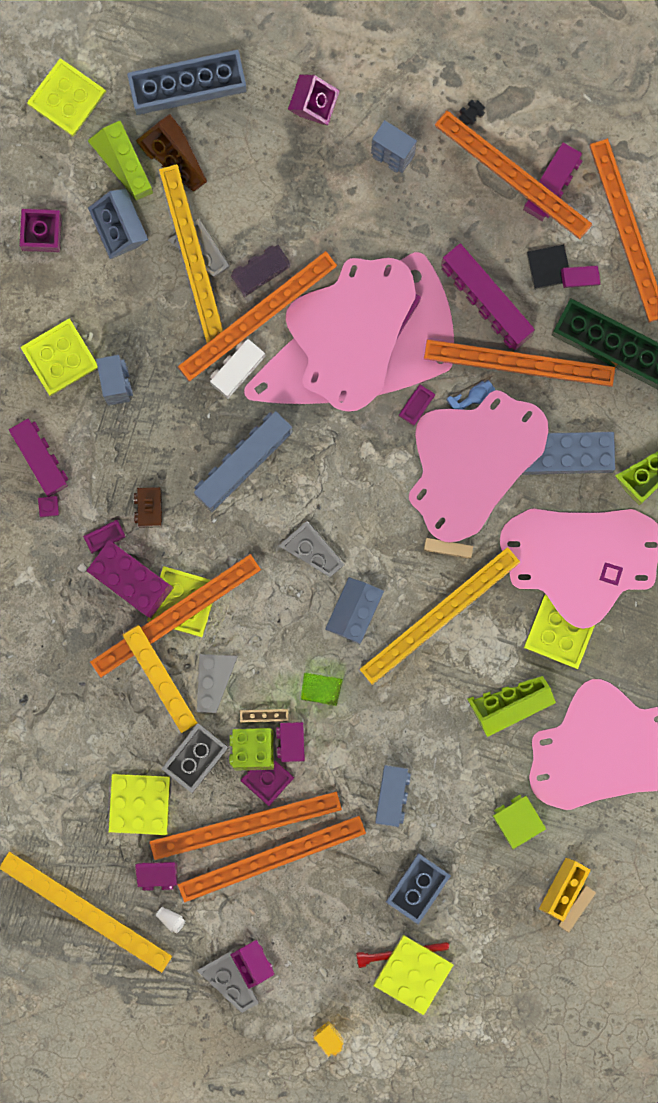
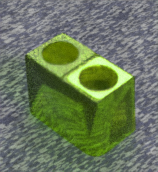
[301,672,343,706]

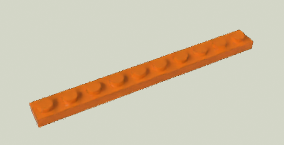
[435,110,592,240]
[589,139,658,323]
[177,251,337,382]
[424,339,615,387]
[90,554,261,678]
[149,792,342,860]
[178,816,366,903]

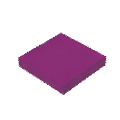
[240,760,294,806]

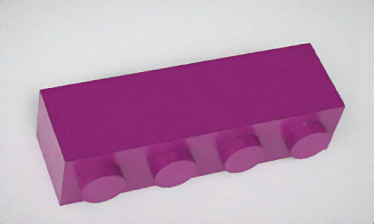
[523,142,583,222]
[9,418,69,497]

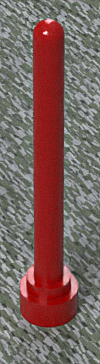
[356,942,449,968]

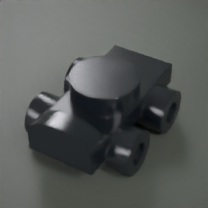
[458,99,485,126]

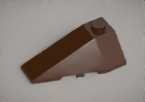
[136,114,207,192]

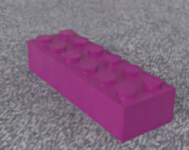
[441,243,535,351]

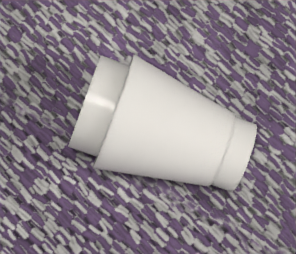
[156,907,186,934]

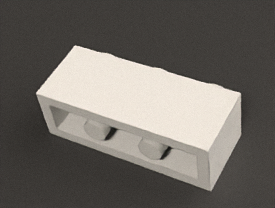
[210,339,266,399]

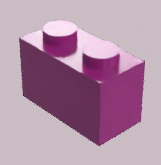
[276,722,305,762]
[230,940,275,989]

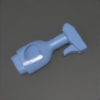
[446,380,496,410]

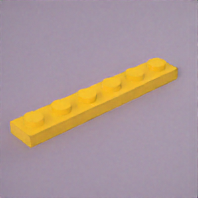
[122,624,198,733]

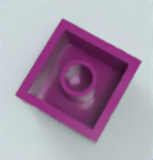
[19,209,62,253]

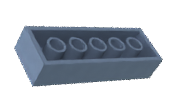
[127,50,247,115]
[194,411,293,513]
[521,432,615,475]

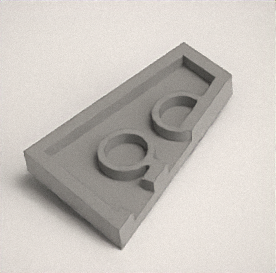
[168,219,230,277]
[279,521,345,577]
[197,654,238,713]
[197,951,259,1013]

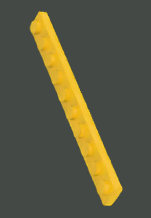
[159,164,223,343]
[359,547,520,685]
[0,852,172,973]

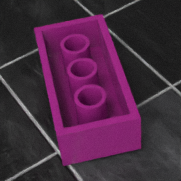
[86,540,174,618]

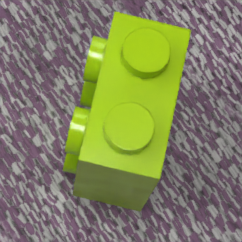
[229,728,274,771]
[492,795,546,849]

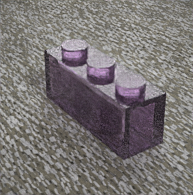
[230,245,291,298]

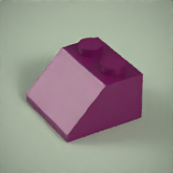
[288,74,340,125]
[136,862,178,891]

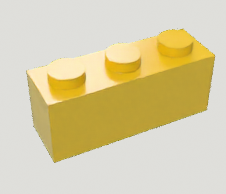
[539,858,591,922]
[313,1021,344,1056]

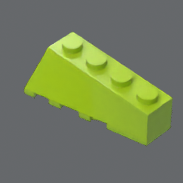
[88,121,153,201]
[615,452,658,506]
[467,676,556,737]

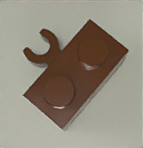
[134,487,162,528]

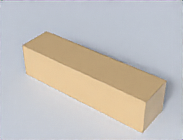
[424,538,473,559]
[240,709,289,723]
[558,885,596,933]

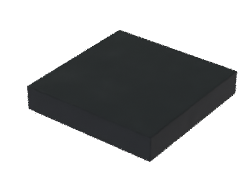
[527,244,569,290]

